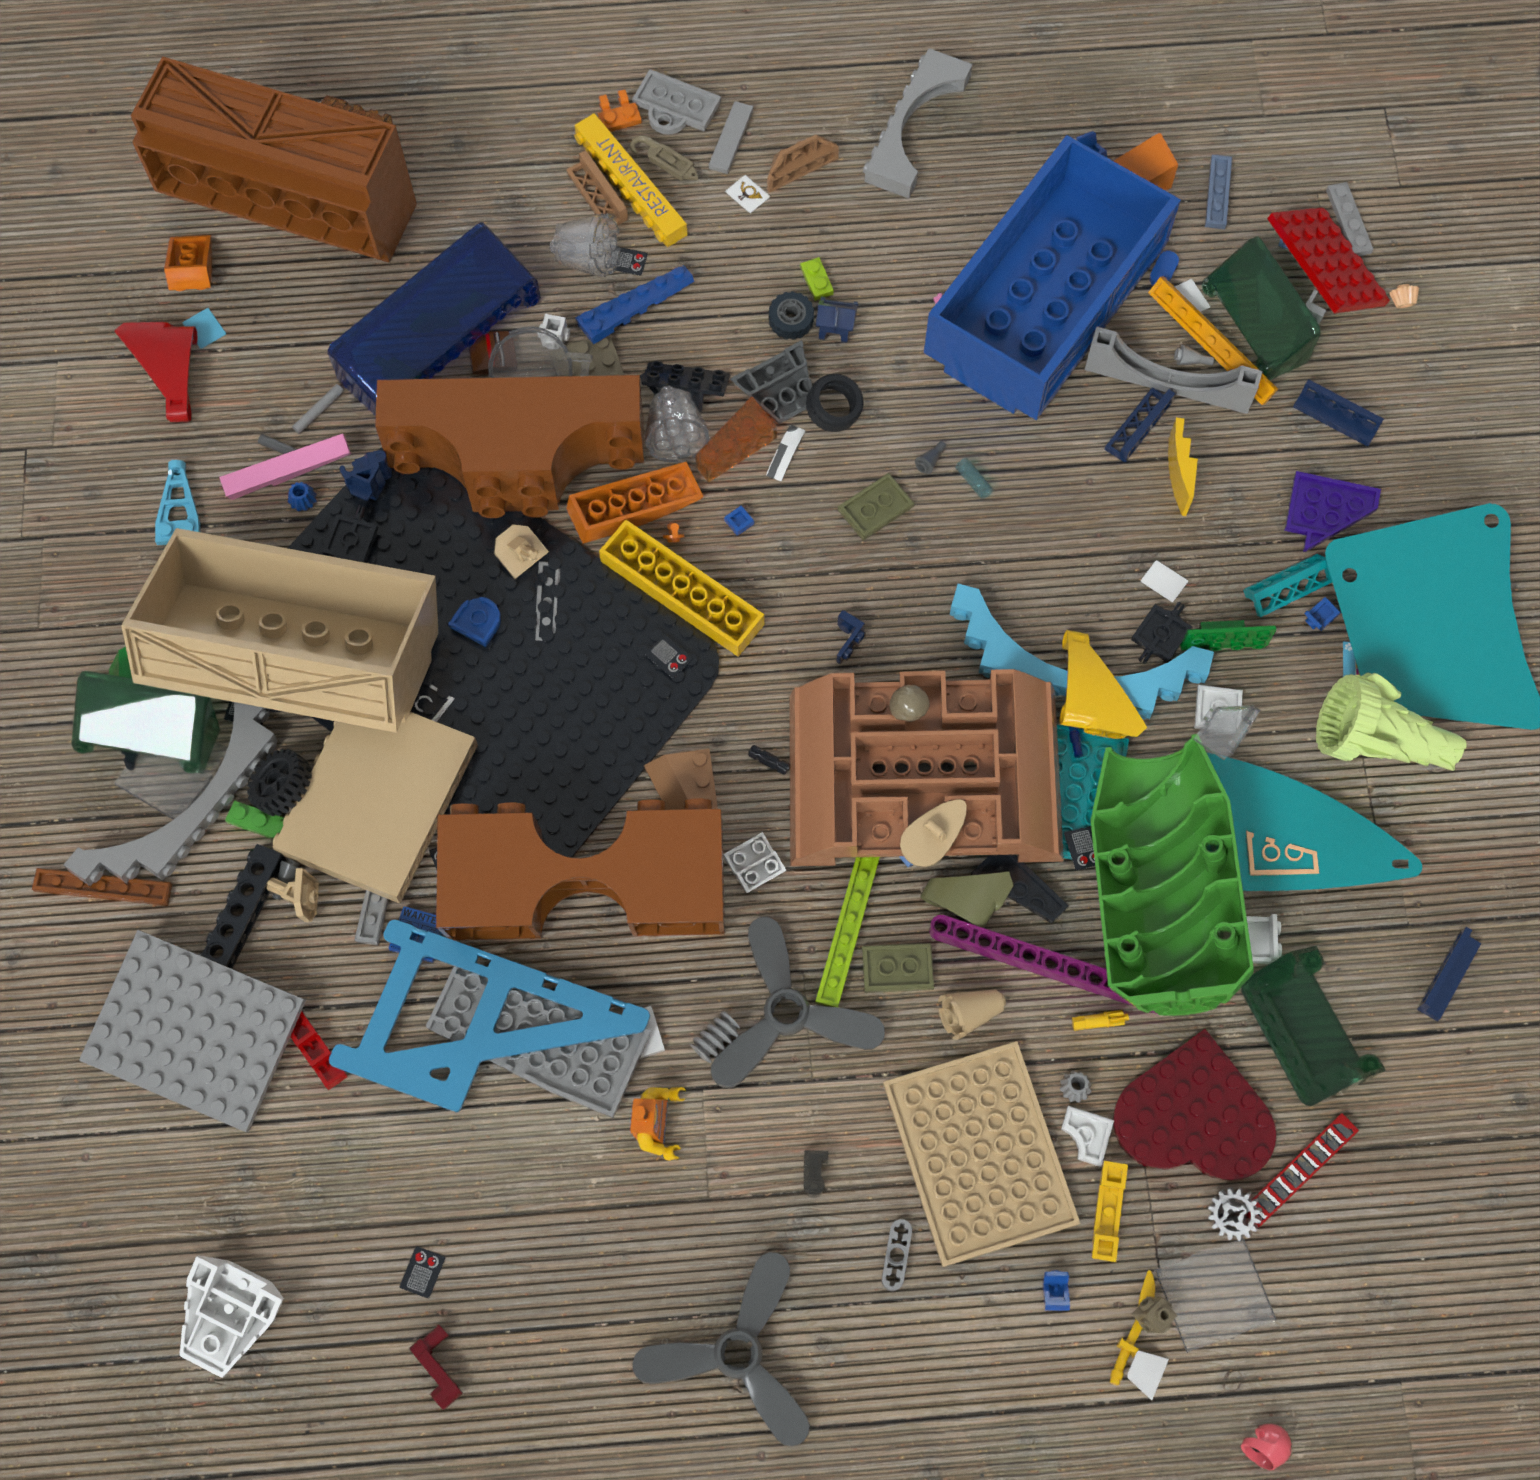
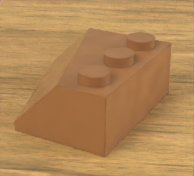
[644,749,718,810]

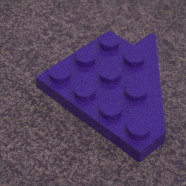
[1284,471,1381,552]

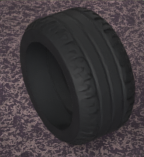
[806,374,864,432]

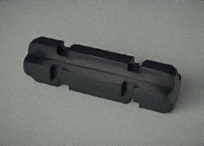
[748,745,790,775]

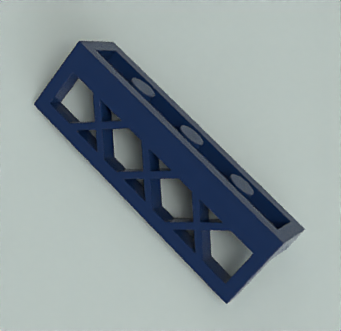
[1293,379,1384,447]
[1104,387,1176,463]
[1417,927,1481,1022]

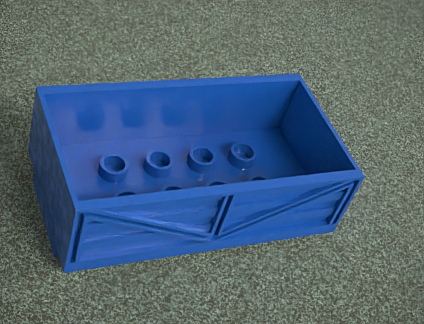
[924,135,1181,420]

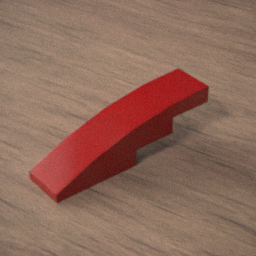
[290,1011,348,1091]

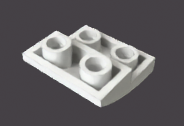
[723,832,786,893]

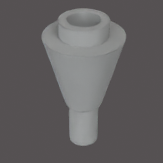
[1174,344,1214,365]

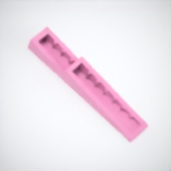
[219,434,351,500]

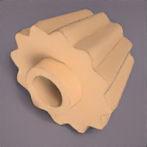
[1389,284,1419,308]

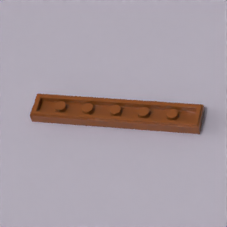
[32,868,173,906]

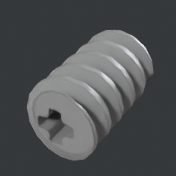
[690,1011,740,1063]

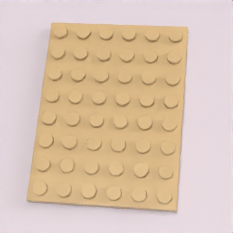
[883,1041,1080,1268]

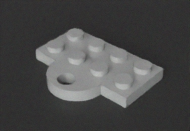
[632,69,721,135]

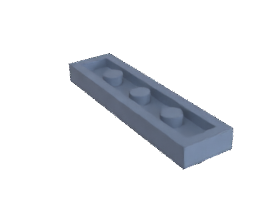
[1205,154,1232,229]

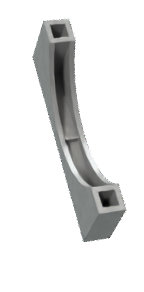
[863,48,973,199]
[1085,327,1262,414]

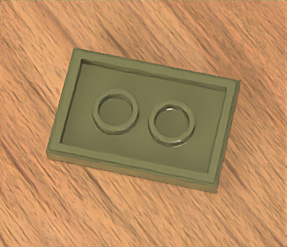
[838,473,915,541]
[862,943,934,993]

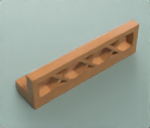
[566,150,628,231]

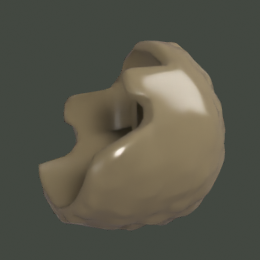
[889,685,930,722]

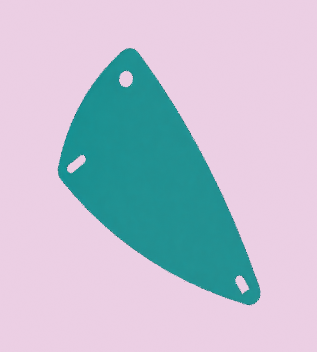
[1206,752,1422,891]

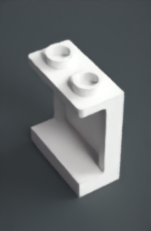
[1247,914,1282,964]

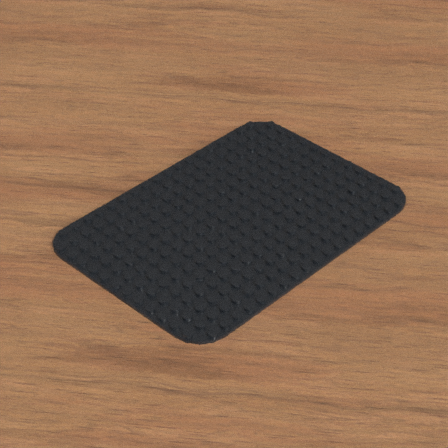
[287,447,719,858]

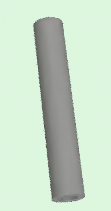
[292,384,344,434]

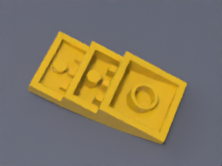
[1168,417,1198,516]

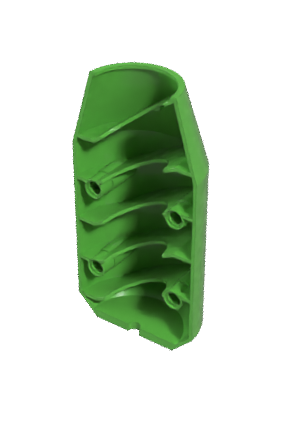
[1091,734,1254,1016]

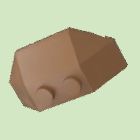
[767,134,839,193]

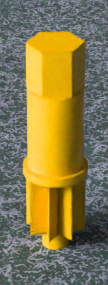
[1072,1010,1129,1031]

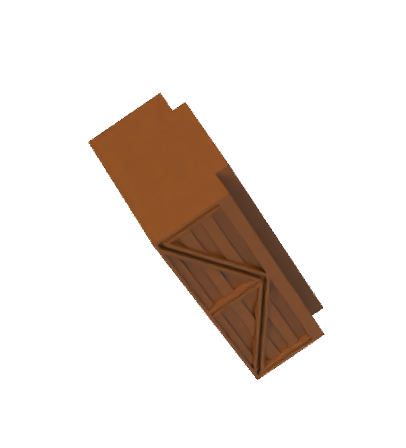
[131,56,417,263]

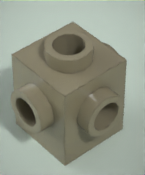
[1132,1297,1177,1333]

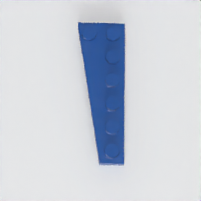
[575,265,694,344]

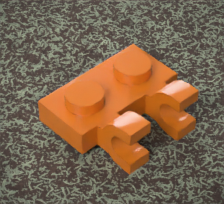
[597,89,642,132]

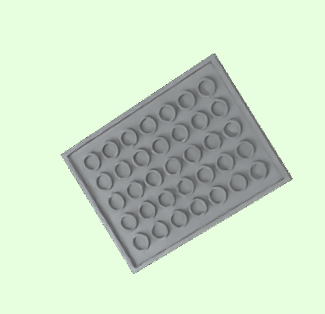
[79,930,306,1132]

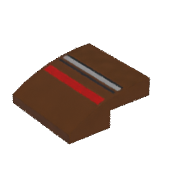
[467,331,517,375]

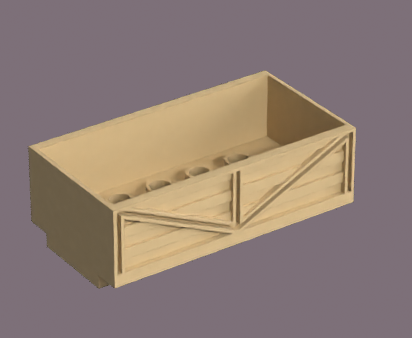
[121,528,438,733]

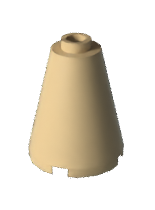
[938,989,1006,1040]

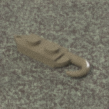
[630,135,698,181]

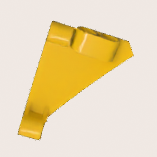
[1059,630,1147,739]

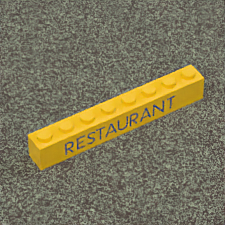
[574,113,687,248]

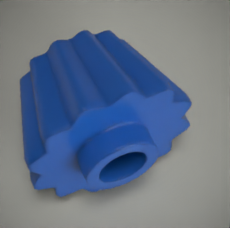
[288,482,317,511]

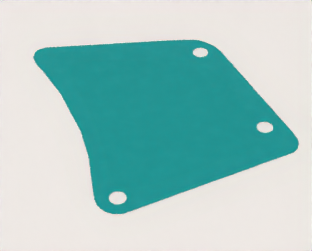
[1325,503,1540,730]

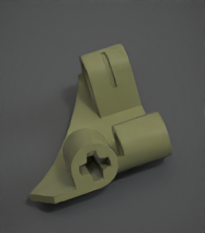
[920,871,1013,929]

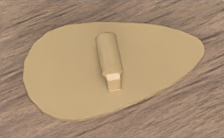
[900,799,967,867]

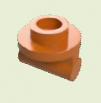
[663,522,684,543]

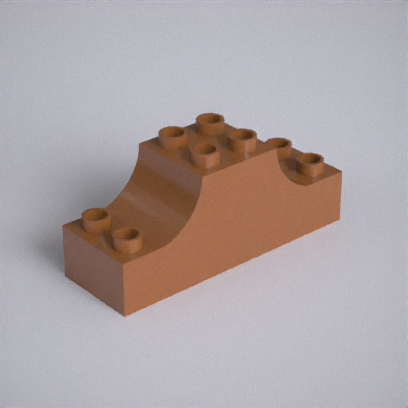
[375,375,644,518]

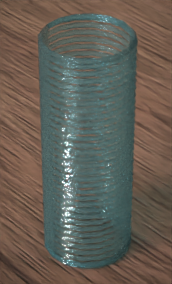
[955,458,993,499]

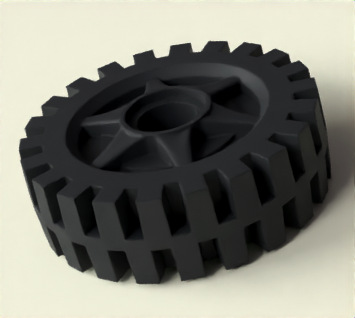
[247,748,312,816]

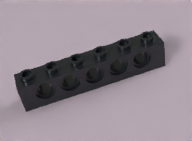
[199,844,286,969]

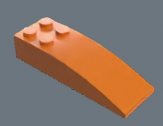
[566,462,703,544]

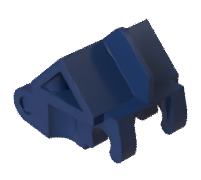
[816,297,858,343]
[340,450,392,501]

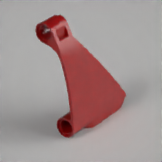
[114,322,198,422]

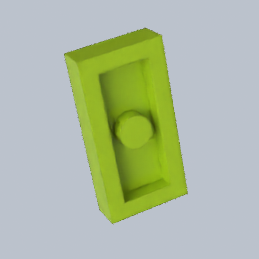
[800,257,834,301]

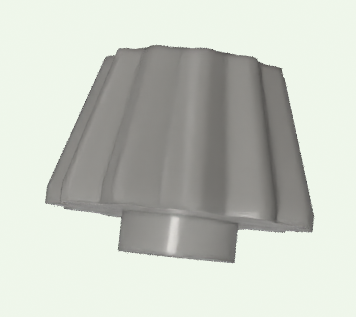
[1060,1070,1092,1103]

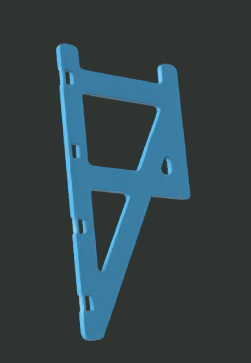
[329,920,650,1112]

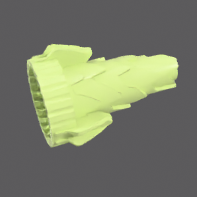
[1316,673,1467,771]

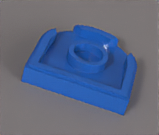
[448,597,501,647]

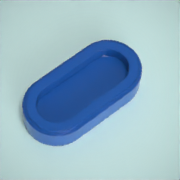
[1149,251,1179,285]

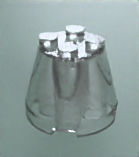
[550,214,621,277]
[645,386,709,462]

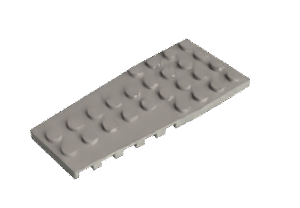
[426,966,651,1119]

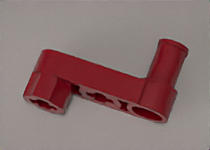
[409,1324,463,1410]

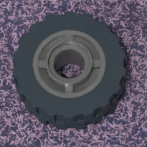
[768,291,814,340]

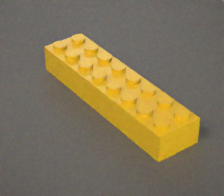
[599,520,765,657]

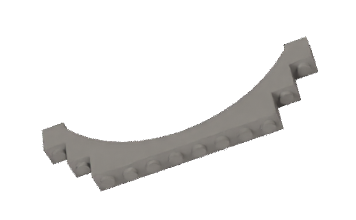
[63,702,278,886]

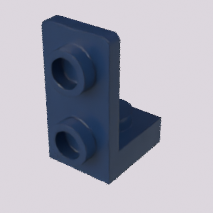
[836,610,865,664]

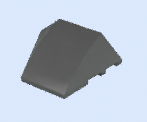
[730,340,812,424]

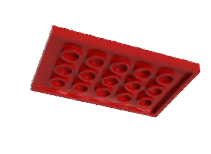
[1267,207,1390,314]

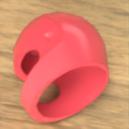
[1241,1424,1292,1470]

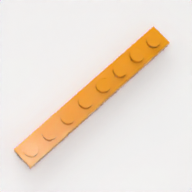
[1148,276,1278,405]

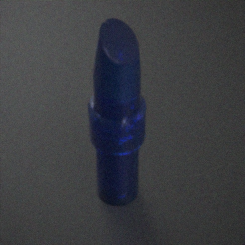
[1068,726,1083,758]

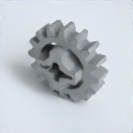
[1208,1187,1262,1241]

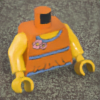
[630,1087,685,1161]

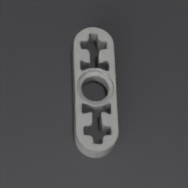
[882,1219,912,1291]

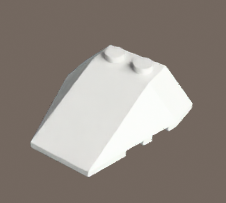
[180,1255,284,1378]

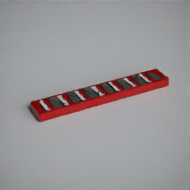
[1247,1113,1359,1227]

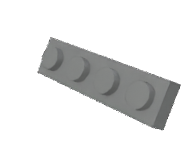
[1326,182,1373,256]

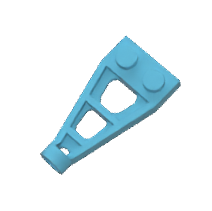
[155,460,201,545]

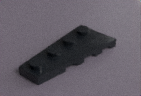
[971,854,1069,923]

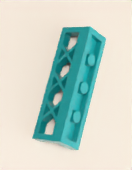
[1243,554,1332,617]

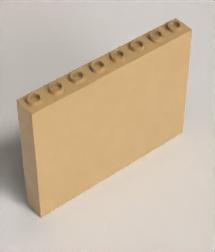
[273,712,478,904]

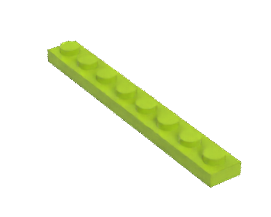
[815,857,880,1008]

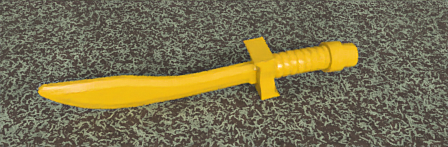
[1110,1270,1155,1386]

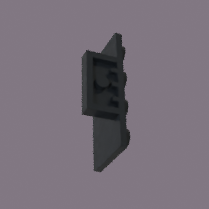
[641,361,730,412]

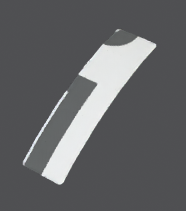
[766,425,805,481]

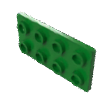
[1180,620,1276,651]

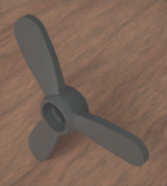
[711,917,885,1088]
[632,1252,810,1446]

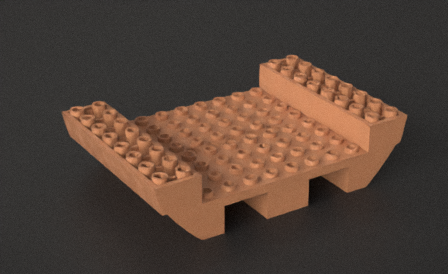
[789,669,1064,866]

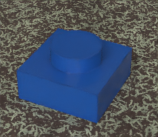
[724,506,754,536]

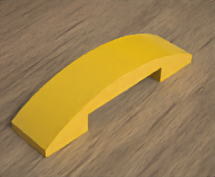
[1091,1161,1128,1262]

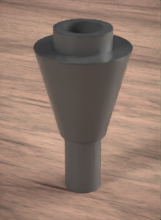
[915,441,946,474]
[272,858,300,900]

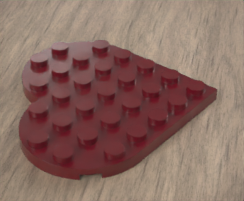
[1113,1029,1276,1181]

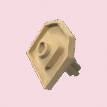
[494,525,549,579]
[267,868,319,922]

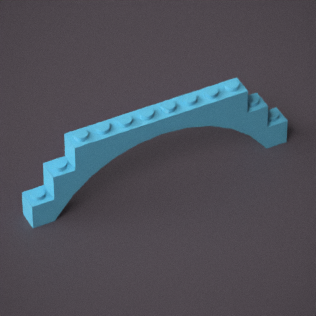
[950,584,1214,719]

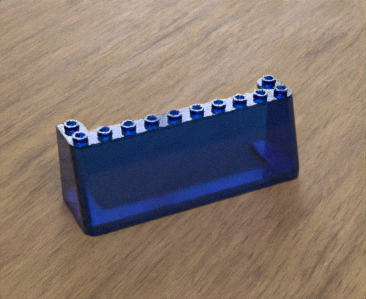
[327,222,541,416]

